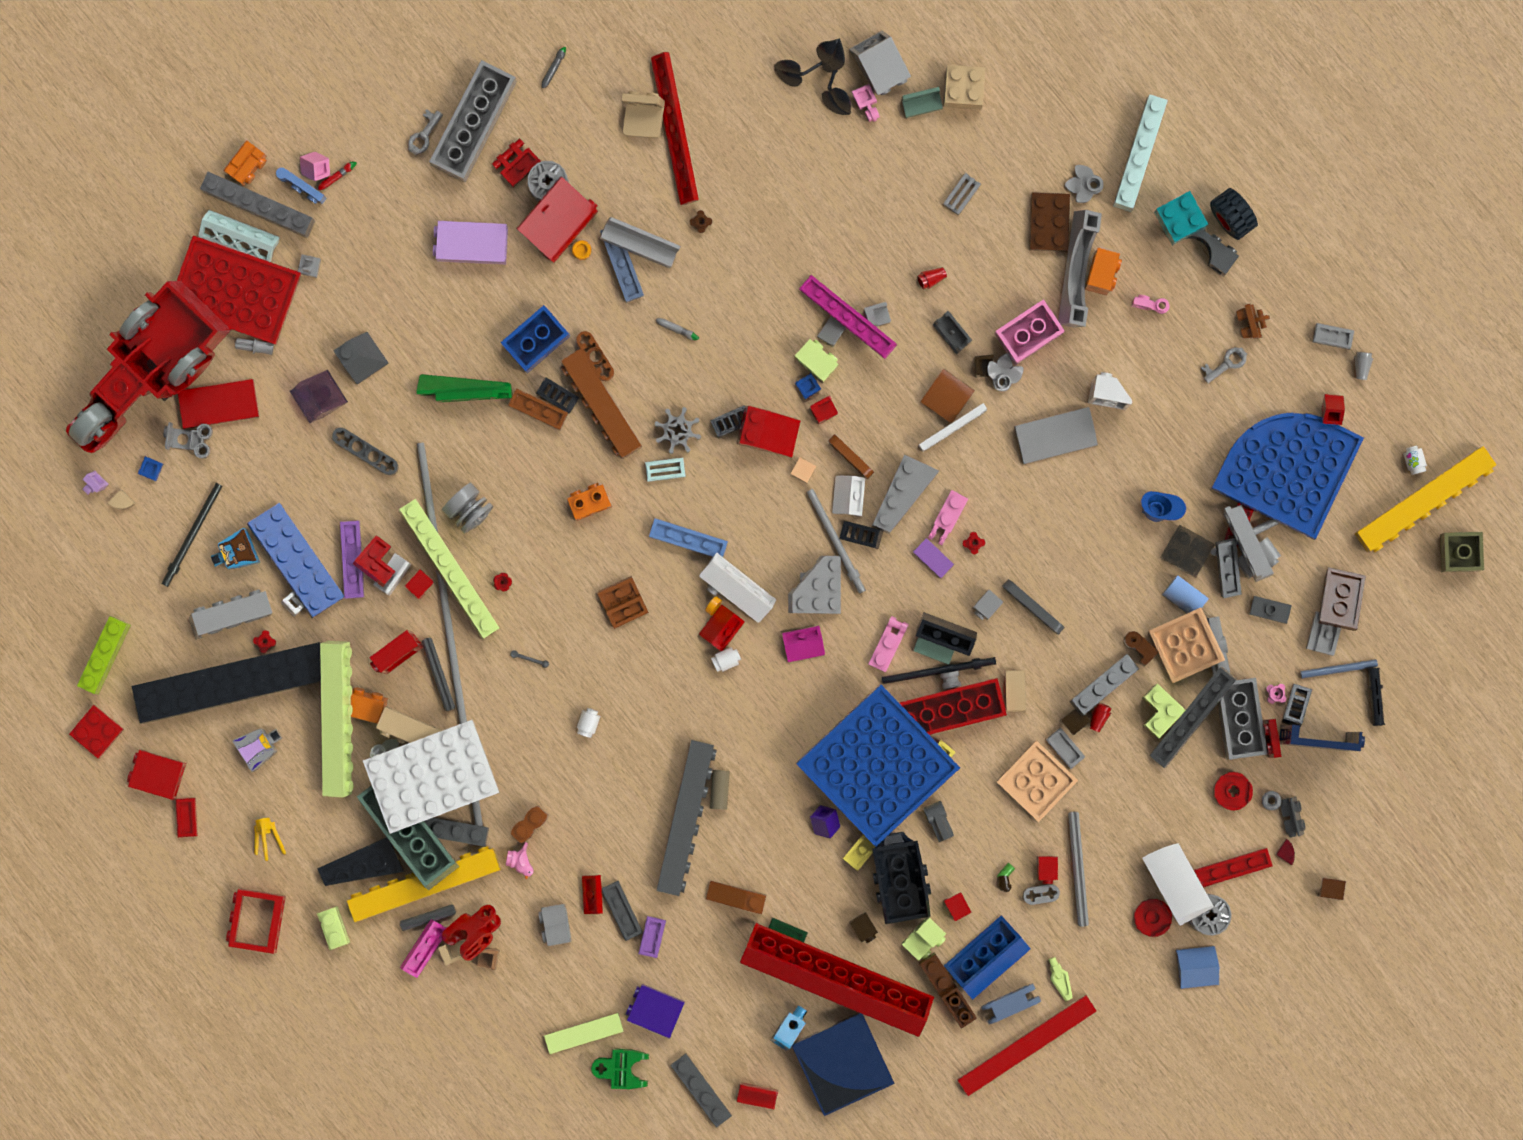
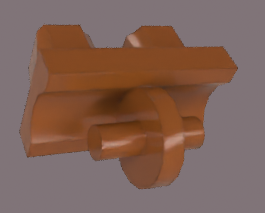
[1236,304,1270,339]

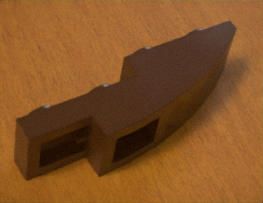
[918,952,977,1029]

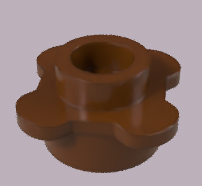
[690,210,712,233]

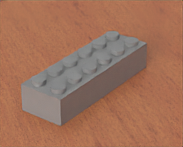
[429,60,517,182]

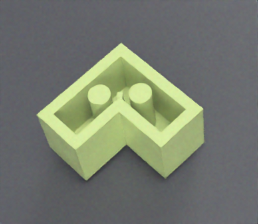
[1142,684,1186,738]
[901,917,946,961]

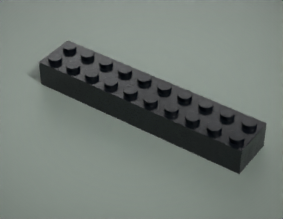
[131,642,322,724]

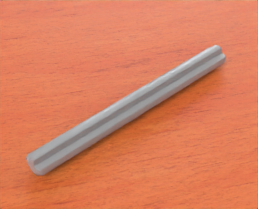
[1068,812,1089,927]

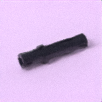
[1367,668,1385,726]

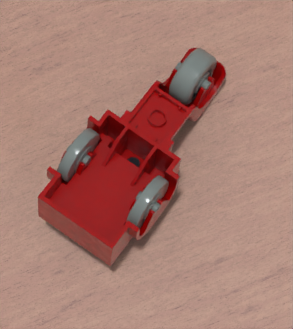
[66,281,231,453]

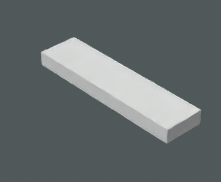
[918,403,987,452]

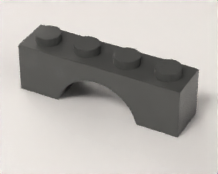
[1162,228,1239,277]

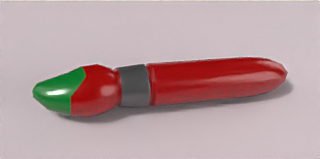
[317,161,357,190]

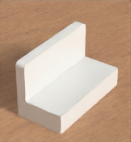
[832,476,865,516]
[374,553,411,596]

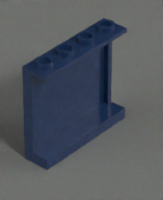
[1279,725,1365,751]

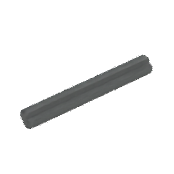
[422,638,455,711]

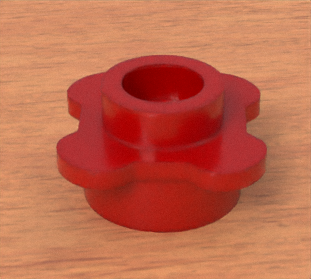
[963,532,986,555]
[253,630,276,653]

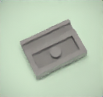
[1306,612,1341,656]

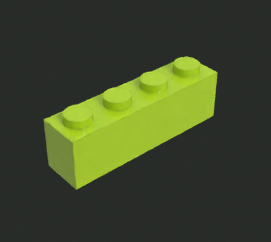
[77,616,131,694]

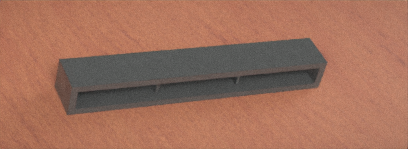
[657,740,717,896]

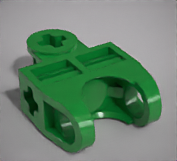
[591,1048,649,1090]

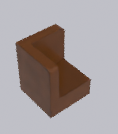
[1318,878,1346,900]

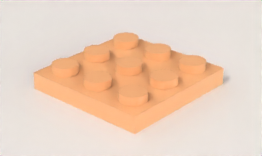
[1149,607,1225,683]
[997,740,1078,822]

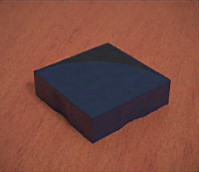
[792,1012,895,1116]

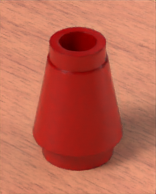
[917,267,947,290]
[1089,703,1112,732]

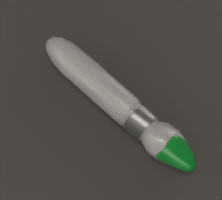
[656,318,699,341]

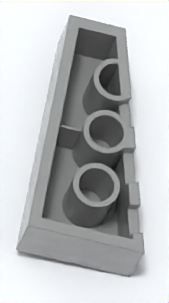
[872,455,939,534]
[189,590,272,640]

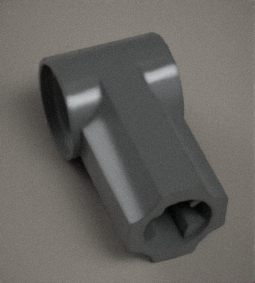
[923,801,954,842]

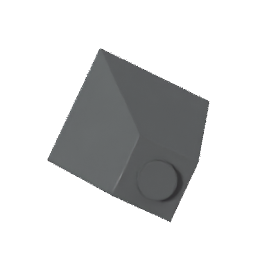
[333,332,389,385]

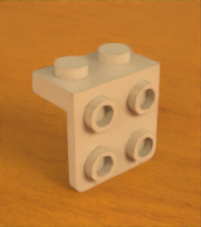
[622,91,665,138]

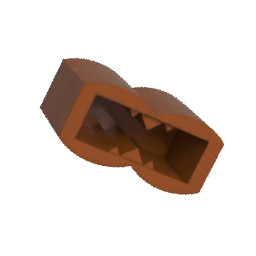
[511,806,549,843]

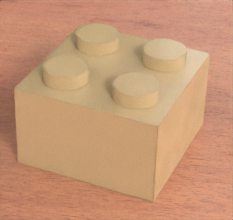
[944,65,986,110]

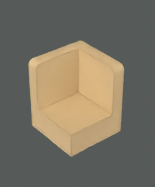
[438,940,463,966]

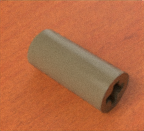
[710,770,730,810]

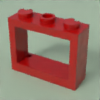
[369,630,424,674]
[226,888,286,954]

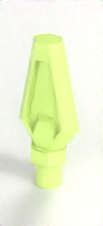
[1048,957,1073,1001]

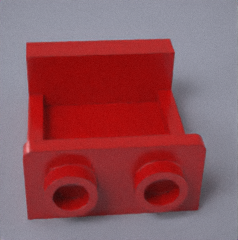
[127,750,187,800]

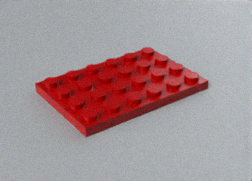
[177,235,302,345]

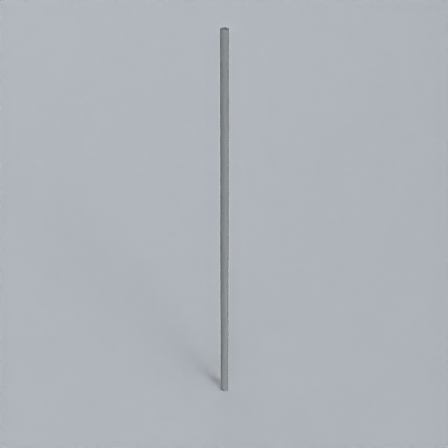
[417,443,483,826]

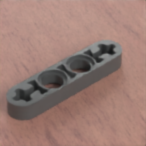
[332,428,399,476]
[1002,579,1065,635]

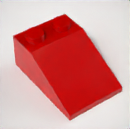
[737,406,801,458]

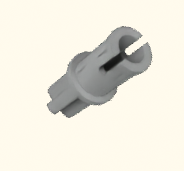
[235,338,274,355]

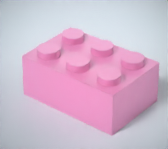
[994,299,1065,365]

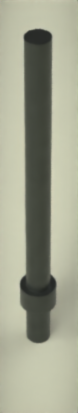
[161,483,223,587]

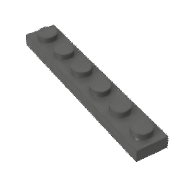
[1150,667,1237,768]

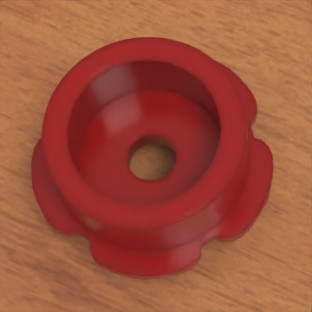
[493,573,512,592]

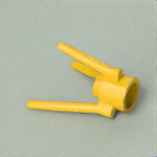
[254,818,286,861]

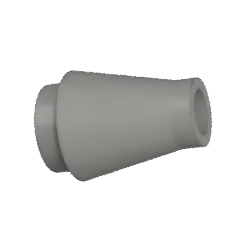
[1354,352,1374,380]

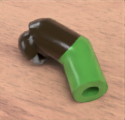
[997,863,1015,892]

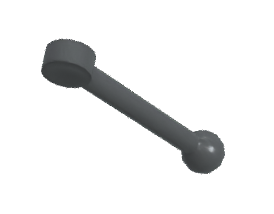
[510,650,549,668]

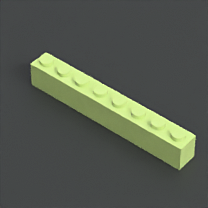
[399,499,499,640]
[320,641,354,797]

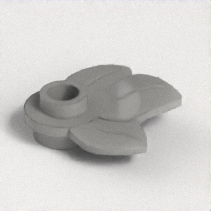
[1065,165,1103,203]
[987,354,1023,391]

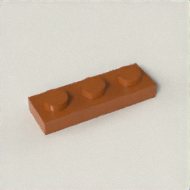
[508,388,568,430]

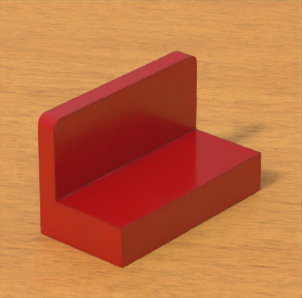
[699,605,745,651]
[737,1082,778,1110]

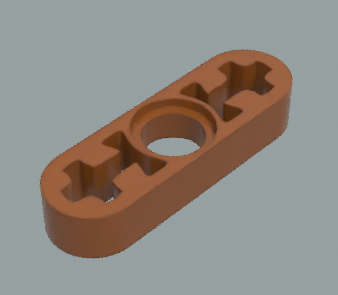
[576,331,614,382]
[828,434,874,479]

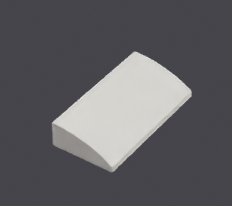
[1142,843,1214,926]

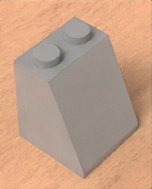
[849,31,911,95]

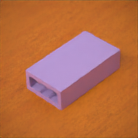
[433,221,508,265]

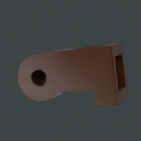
[1124,631,1159,667]

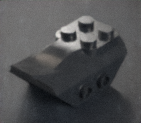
[872,832,931,924]

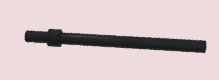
[882,657,996,684]

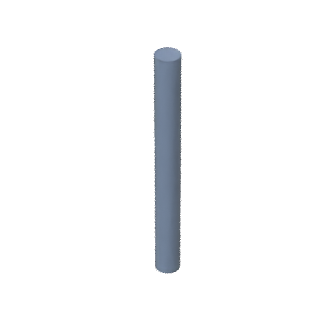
[1300,659,1378,679]

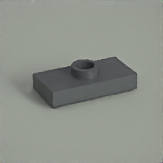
[1249,596,1292,624]

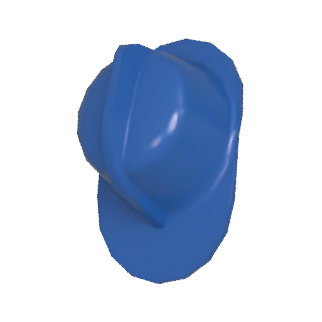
[1141,491,1186,522]

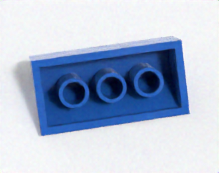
[944,915,1031,1000]

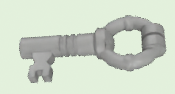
[408,109,443,155]
[1201,347,1247,384]

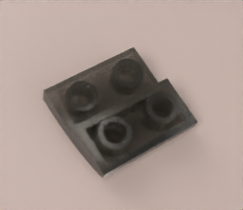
[1160,524,1215,578]

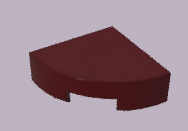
[1275,839,1295,865]

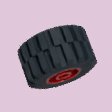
[1210,188,1258,240]

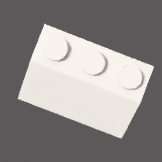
[1088,372,1132,410]

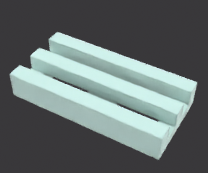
[645,458,686,482]

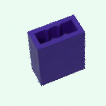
[625,984,685,1039]

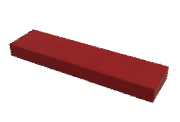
[1194,848,1273,887]

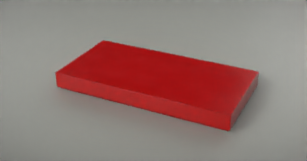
[178,379,260,429]

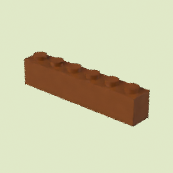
[560,349,642,459]

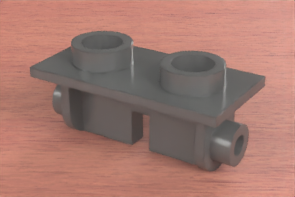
[1280,797,1306,838]

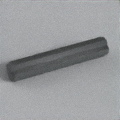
[400,905,456,931]

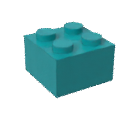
[1154,191,1208,246]

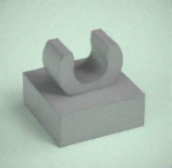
[298,254,321,278]

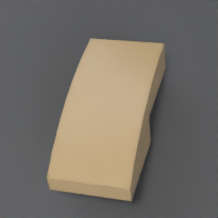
[1005,670,1026,712]

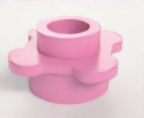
[1266,684,1287,704]

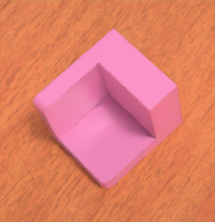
[300,152,330,181]

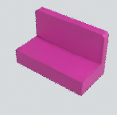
[782,626,825,662]

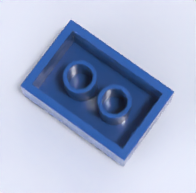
[500,305,570,374]

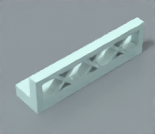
[198,210,280,262]

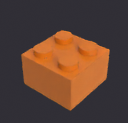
[1085,248,1122,296]

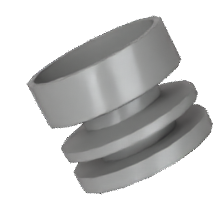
[528,161,569,202]
[442,482,494,534]
[1188,893,1232,936]

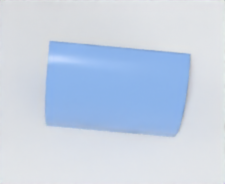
[1162,576,1209,613]

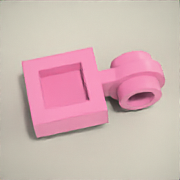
[852,84,880,122]
[1131,295,1169,314]

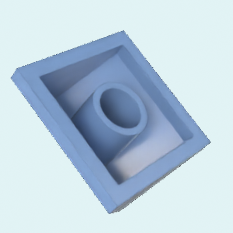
[1176,946,1220,989]

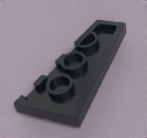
[317,837,404,886]

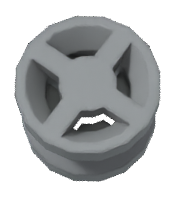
[940,671,961,689]

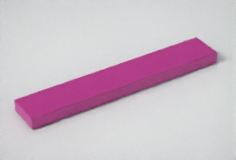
[799,275,897,359]

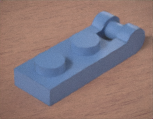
[276,168,326,204]

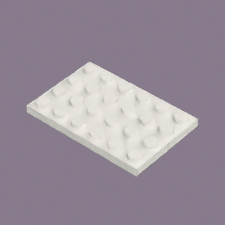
[363,720,500,833]

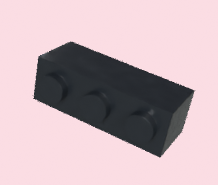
[916,612,977,656]

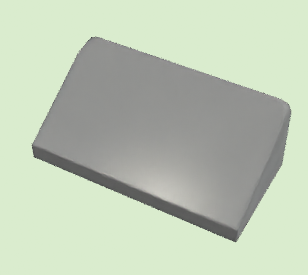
[817,316,846,347]

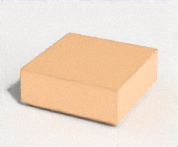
[791,457,816,483]

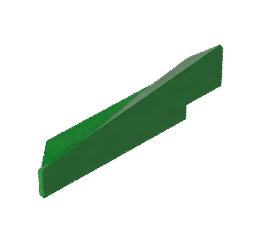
[416,374,512,403]

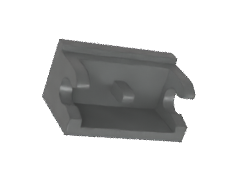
[933,311,972,354]

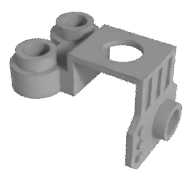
[164,422,213,459]

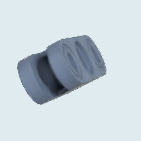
[981,983,1041,1025]

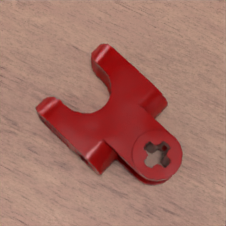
[442,905,501,961]

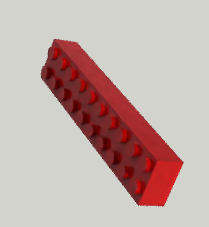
[740,923,934,1037]

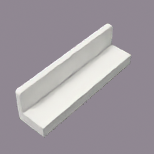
[699,553,776,623]

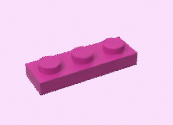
[400,919,447,978]

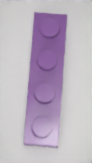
[340,521,365,599]

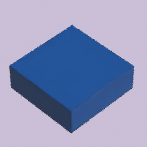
[795,373,821,400]
[138,456,164,481]

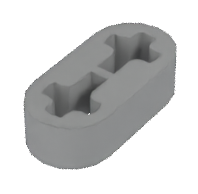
[1023,884,1060,905]

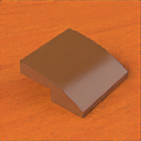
[920,369,975,424]
[597,576,649,629]

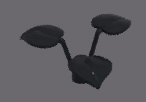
[774,38,852,115]

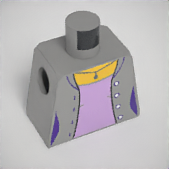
[232,728,282,772]

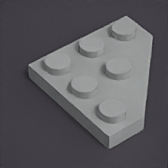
[788,556,841,614]

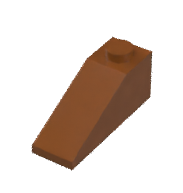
[706,881,767,914]

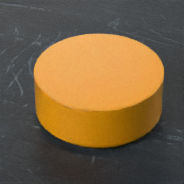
[572,240,592,260]
[705,596,722,615]

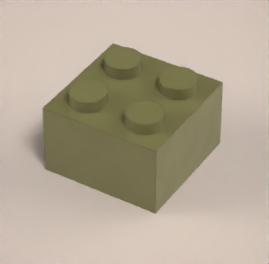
[1440,532,1484,573]

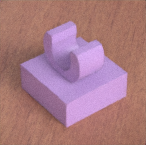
[82,471,109,495]

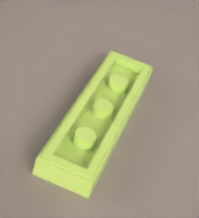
[544,1013,624,1054]

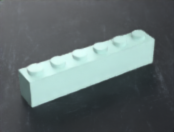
[1113,94,1168,212]

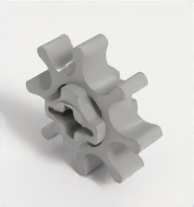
[655,407,701,454]

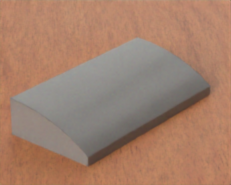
[1014,407,1098,464]

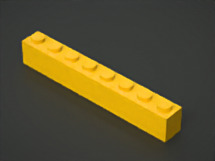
[1354,446,1497,553]
[347,846,502,922]

